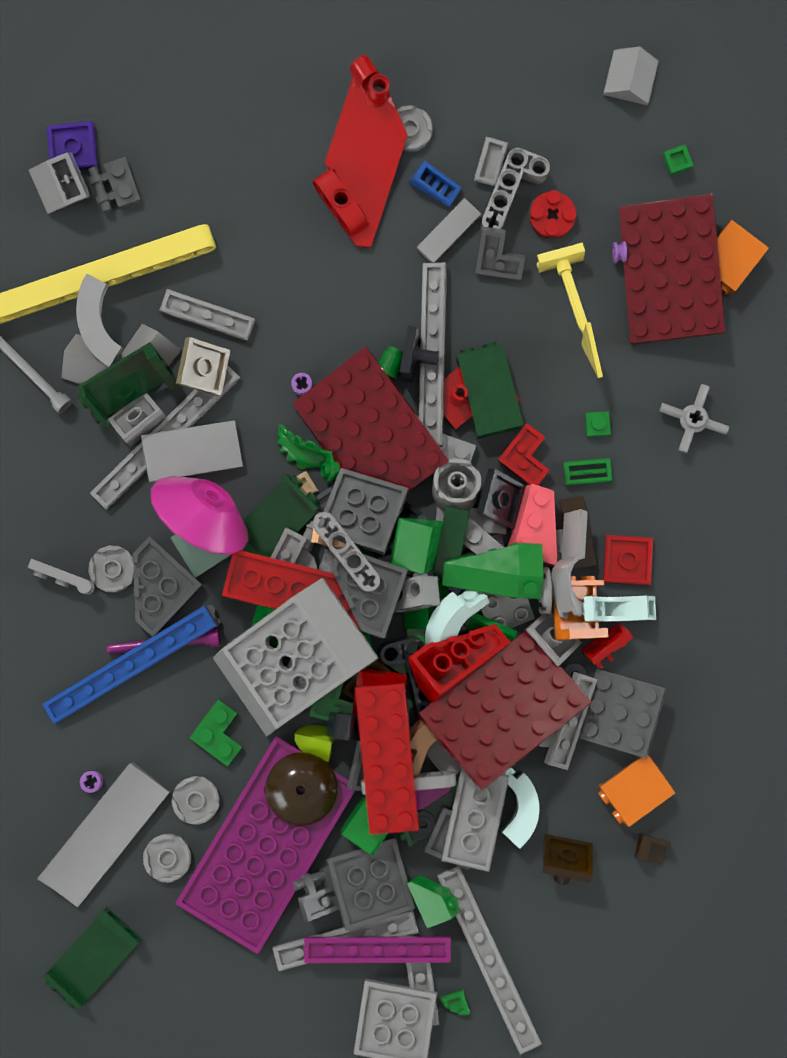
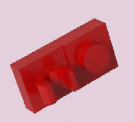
[581,622,633,669]

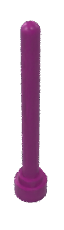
[106,628,221,654]

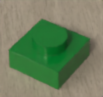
[662,144,694,176]
[584,411,611,437]

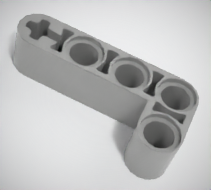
[481,148,550,232]

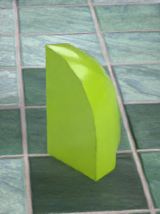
[295,725,335,762]

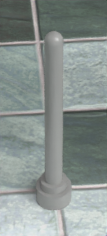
[0,336,72,414]

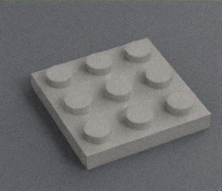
[354,979,438,1058]

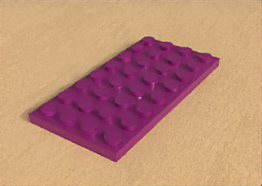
[175,736,355,954]

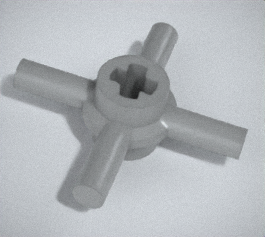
[659,384,729,453]

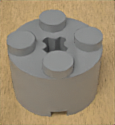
[432,458,481,510]

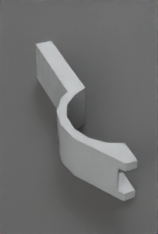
[551,509,588,619]

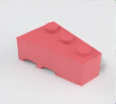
[507,484,557,568]

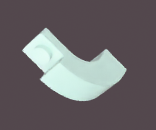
[425,590,490,644]
[582,596,656,622]
[501,768,539,849]

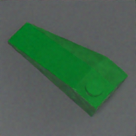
[442,542,543,599]

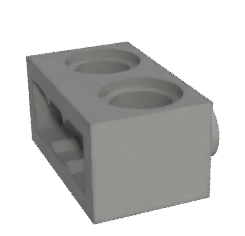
[394,572,440,613]

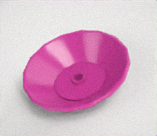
[151,476,249,555]

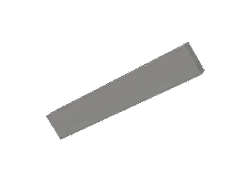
[272,910,419,971]

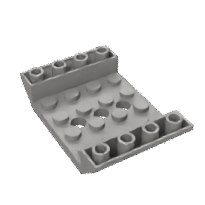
[213,578,378,737]

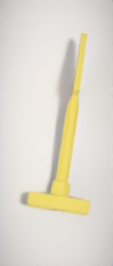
[536,243,603,378]

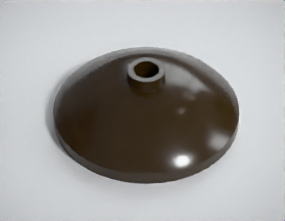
[265,752,338,826]

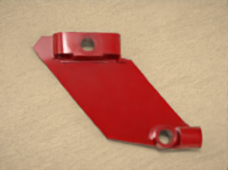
[312,55,408,248]

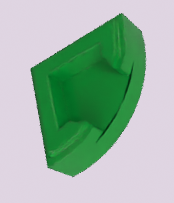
[440,989,470,1015]

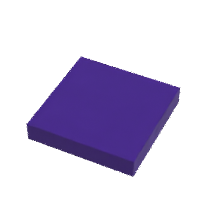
[47,121,98,170]

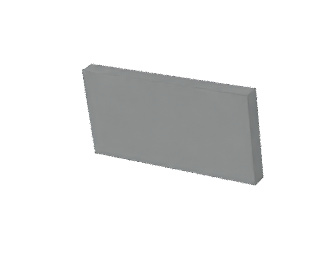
[141,420,243,483]
[442,768,510,872]

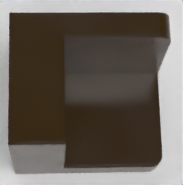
[634,833,671,864]

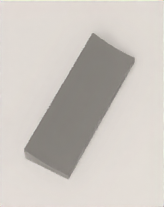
[37,762,170,908]

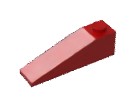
[408,624,511,703]

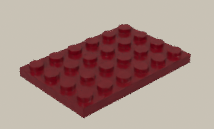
[619,194,726,345]
[292,346,449,492]
[418,631,591,792]

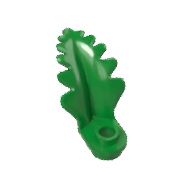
[277,424,340,483]

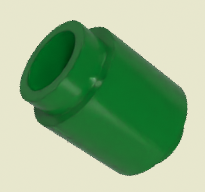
[379,346,403,381]

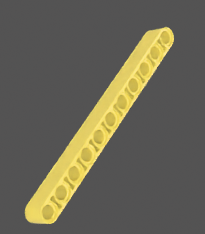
[0,224,216,324]

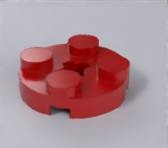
[529,190,577,239]

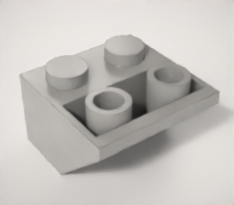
[29,152,91,214]

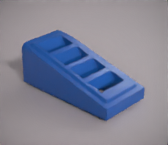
[409,161,462,207]

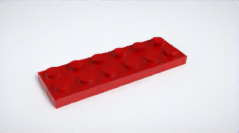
[222,551,360,630]
[355,682,419,834]

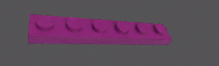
[304,936,451,963]

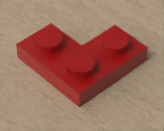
[498,423,549,485]

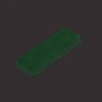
[433,506,470,578]

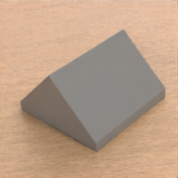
[603,46,658,105]
[116,324,181,367]
[61,334,116,384]
[108,393,166,447]
[523,608,582,666]

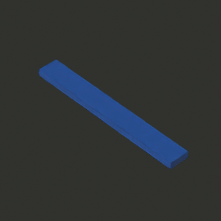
[42,605,218,724]

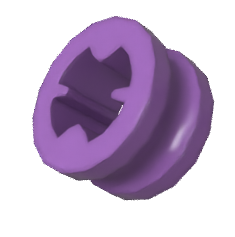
[612,242,627,263]
[291,373,313,395]
[80,771,104,793]

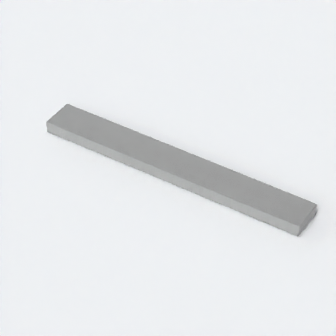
[419,262,447,447]
[90,365,240,511]
[437,866,542,1055]

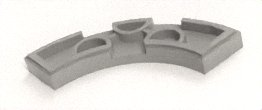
[76,274,123,367]

